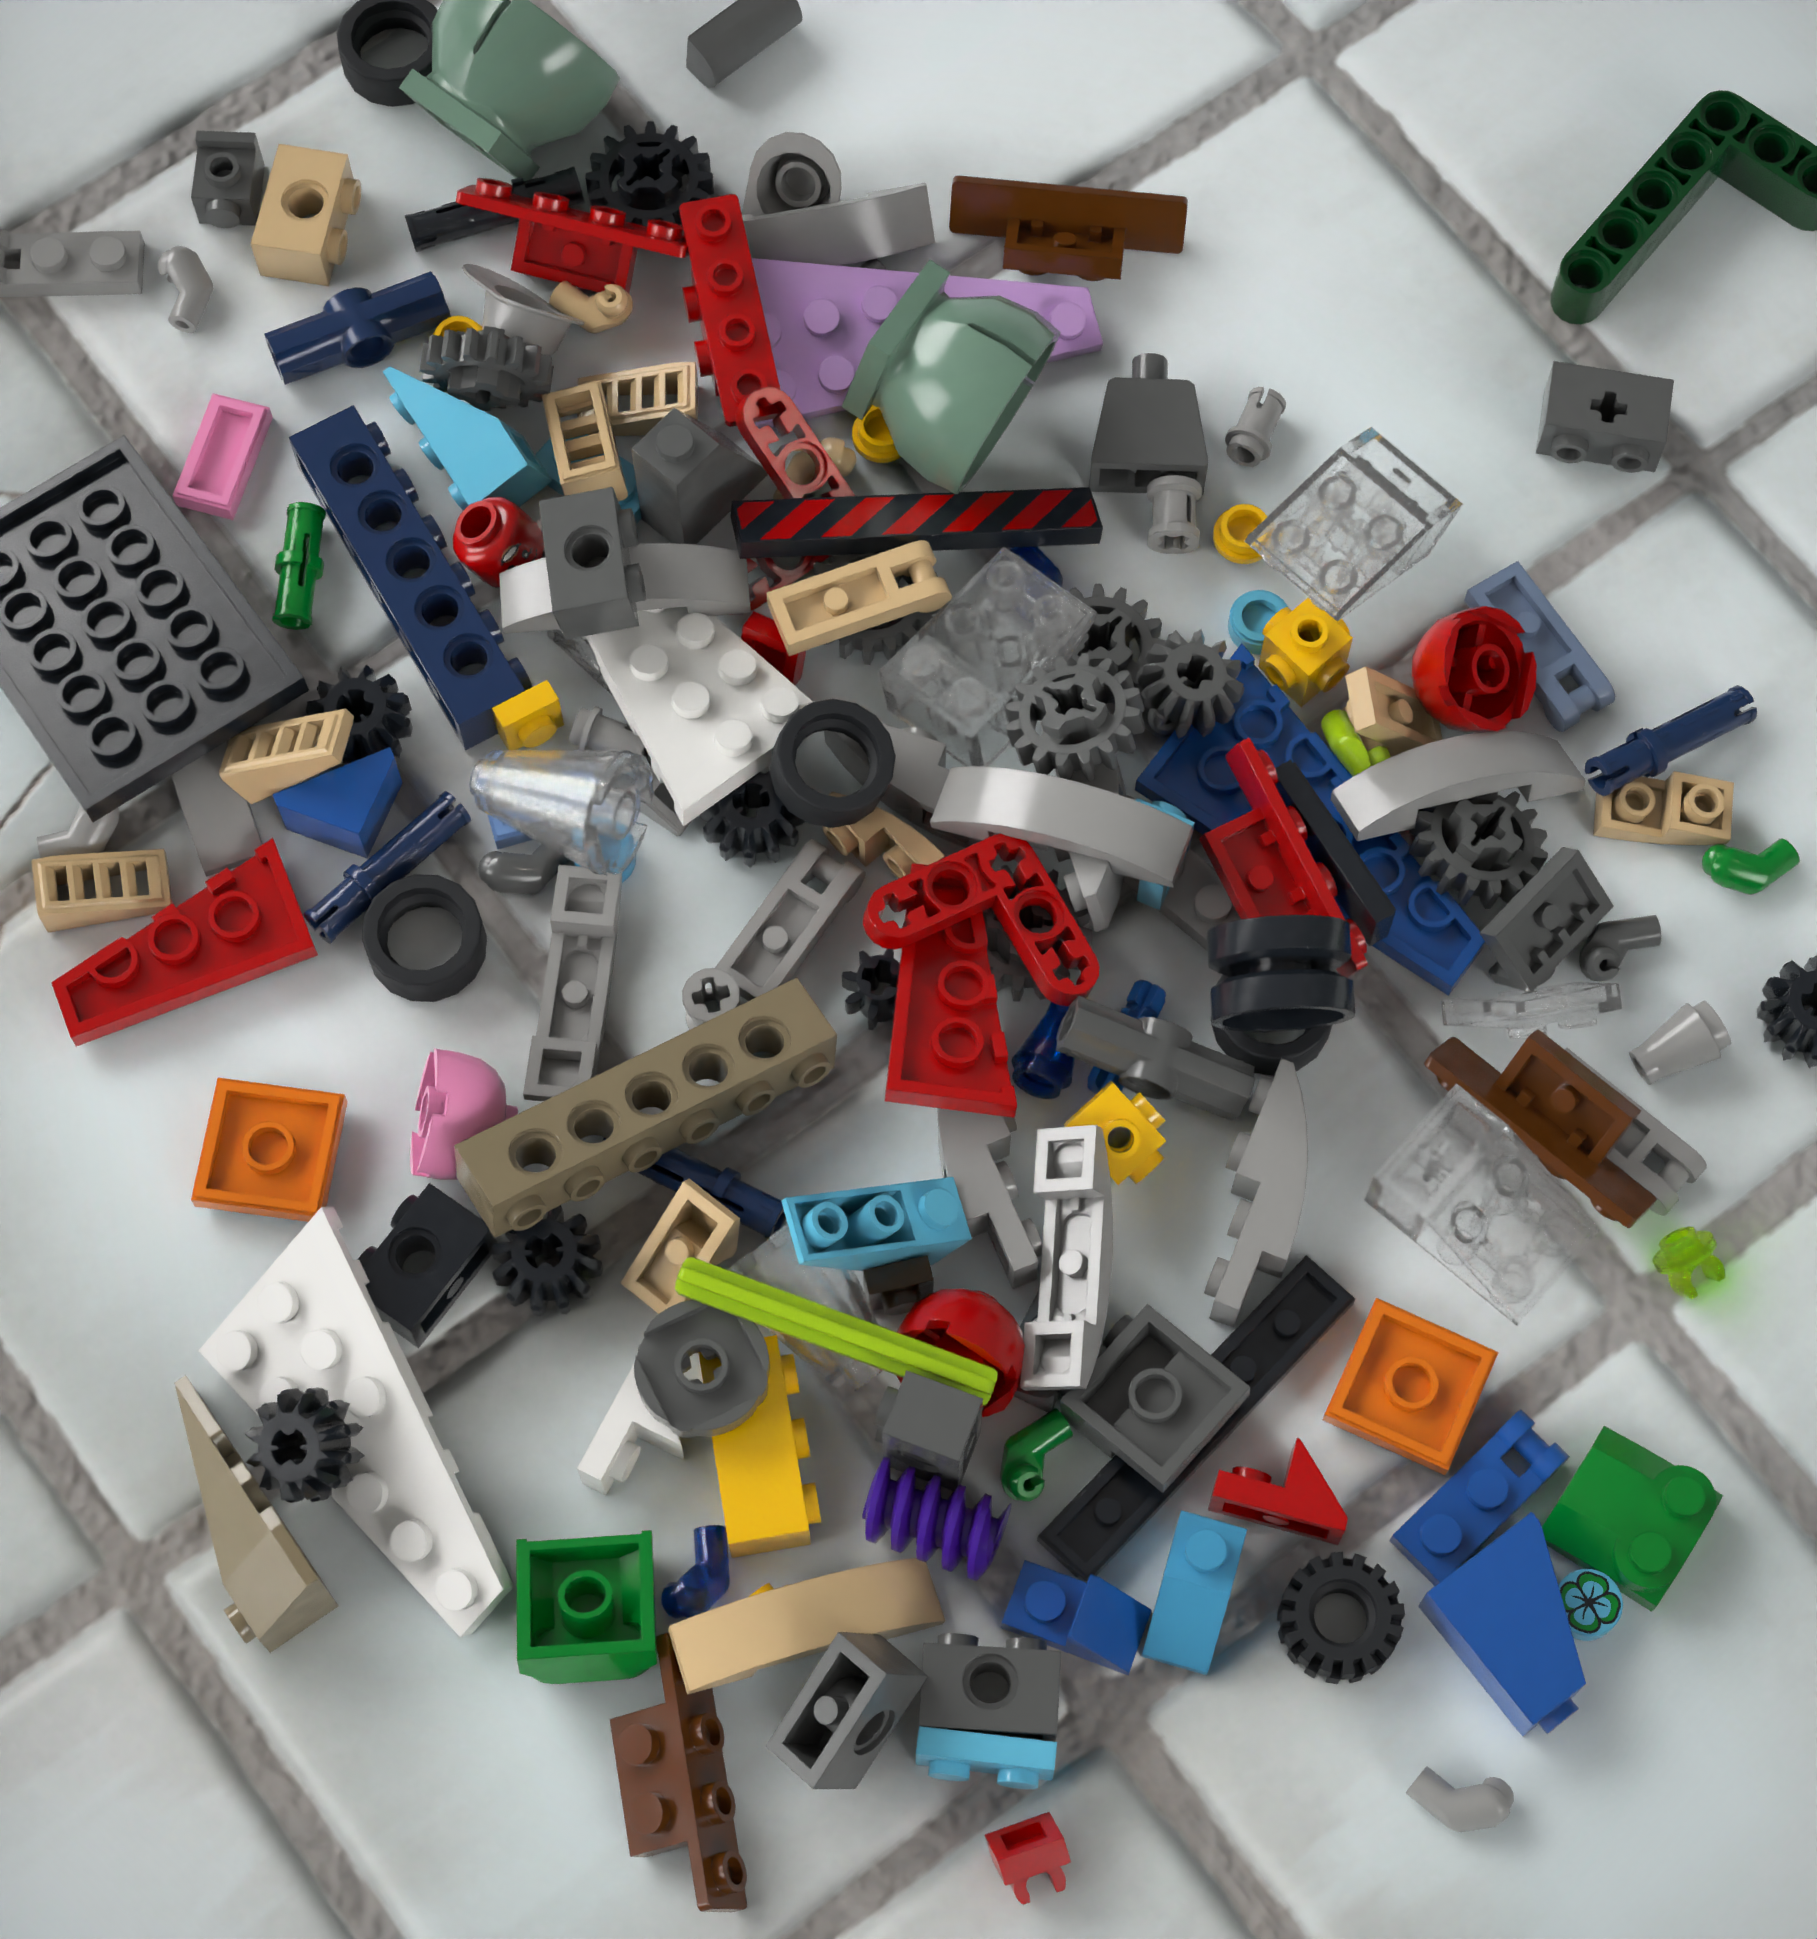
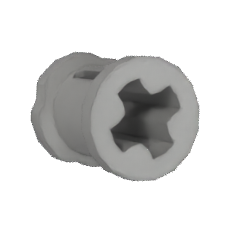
[1147,475,1202,554]
[682,968,740,1030]

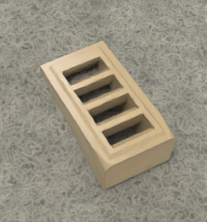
[577,362,698,436]
[542,380,628,502]
[219,708,354,804]
[31,849,173,933]

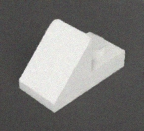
[577,1365,685,1495]

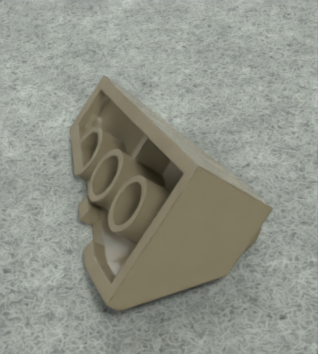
[174,1375,338,1653]

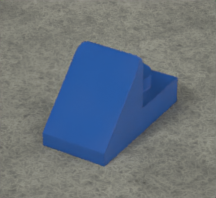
[1001,1560,1151,1675]

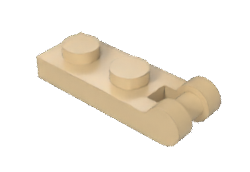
[766,540,952,656]

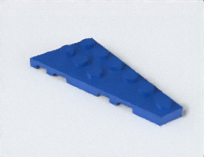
[1135,643,1486,996]

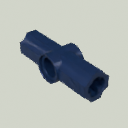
[264,271,451,385]

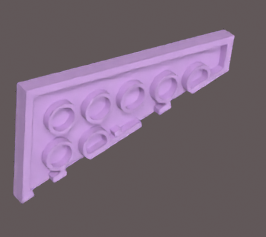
[752,258,1103,428]

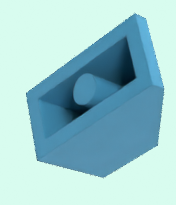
[1141,1510,1247,1675]

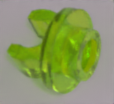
[1652,1226,1725,1300]

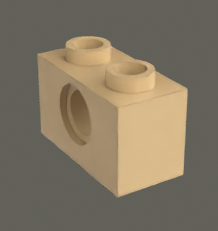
[250,144,361,286]

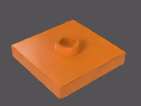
[191,1078,348,1222]
[1322,1298,1499,1475]

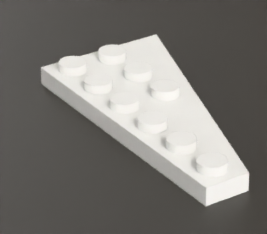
[536,518,813,826]
[199,1206,514,1637]

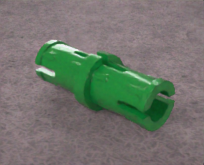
[272,502,326,630]

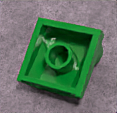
[1542,1426,1723,1612]
[516,1530,658,1684]

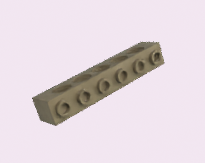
[454,978,837,1238]

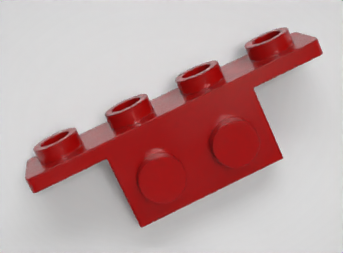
[456,178,689,293]
[679,194,781,427]
[1199,738,1368,978]

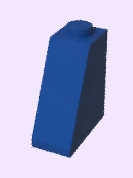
[1418,1512,1586,1737]

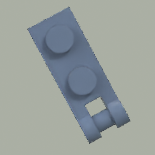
[1464,561,1615,732]

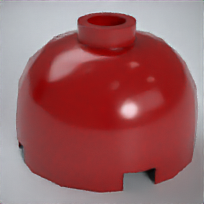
[1412,606,1537,733]
[896,1289,1025,1417]

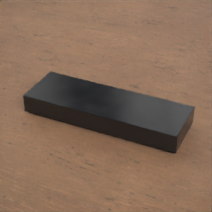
[1275,759,1396,946]

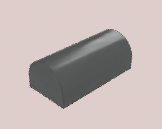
[686,0,803,88]

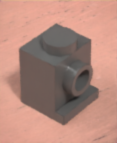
[191,131,265,228]

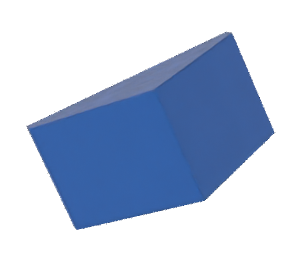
[272,747,403,858]

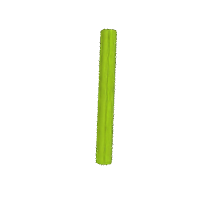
[675,1257,998,1406]

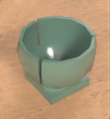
[399,0,620,181]
[841,260,1061,494]

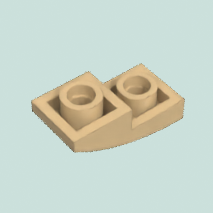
[1593,771,1734,845]
[822,792,945,878]

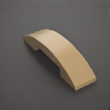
[668,1558,945,1695]

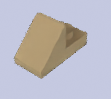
[1342,666,1443,757]
[621,1179,740,1314]

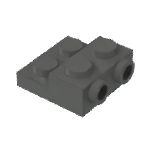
[1059,1304,1250,1493]

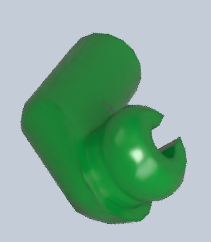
[1702,838,1800,895]
[999,1408,1073,1501]

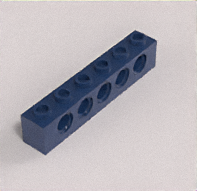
[289,405,533,750]

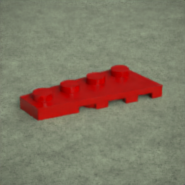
[51,838,318,1047]
[884,863,1017,1118]

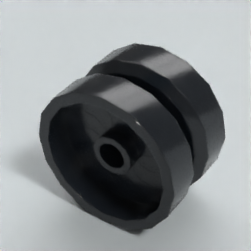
[1207,915,1355,1032]

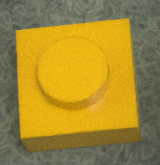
[492,680,564,753]

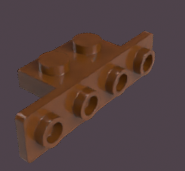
[949,175,1188,281]
[1424,1029,1657,1228]
[610,1632,747,1912]

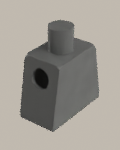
[1089,353,1208,495]

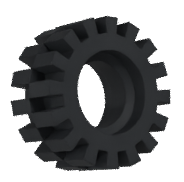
[1277,1552,1405,1684]

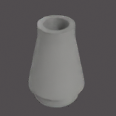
[1629,1001,1731,1085]

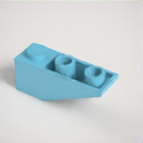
[383,366,552,510]
[781,1177,972,1271]

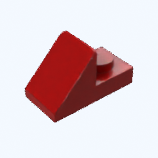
[1208,1438,1348,1545]

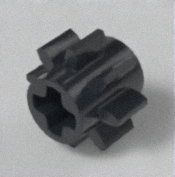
[842,949,900,1031]

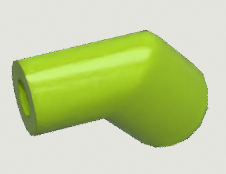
[1321,709,1391,777]

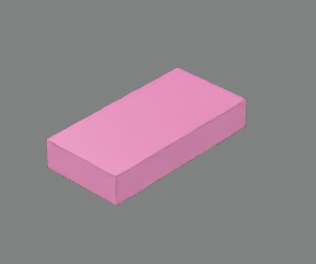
[172,393,273,520]

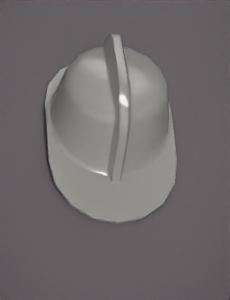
[742,132,842,217]
[462,264,584,356]

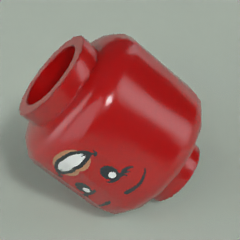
[453,497,544,588]

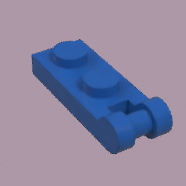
[1389,1409,1570,1586]

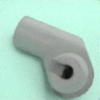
[158,246,213,333]
[37,805,119,858]
[1406,1766,1514,1832]

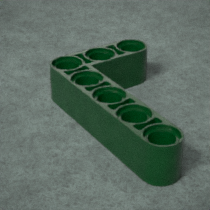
[1550,90,1817,325]

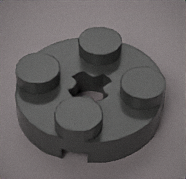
[634,1300,770,1438]

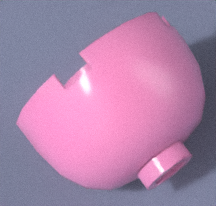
[410,1048,518,1180]

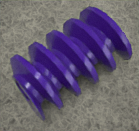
[862,1456,1012,1581]

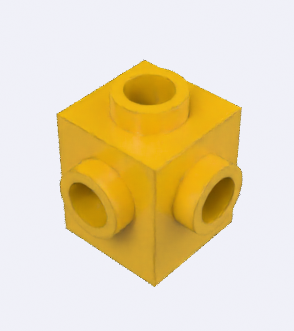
[1258,597,1353,708]
[1064,1080,1166,1185]

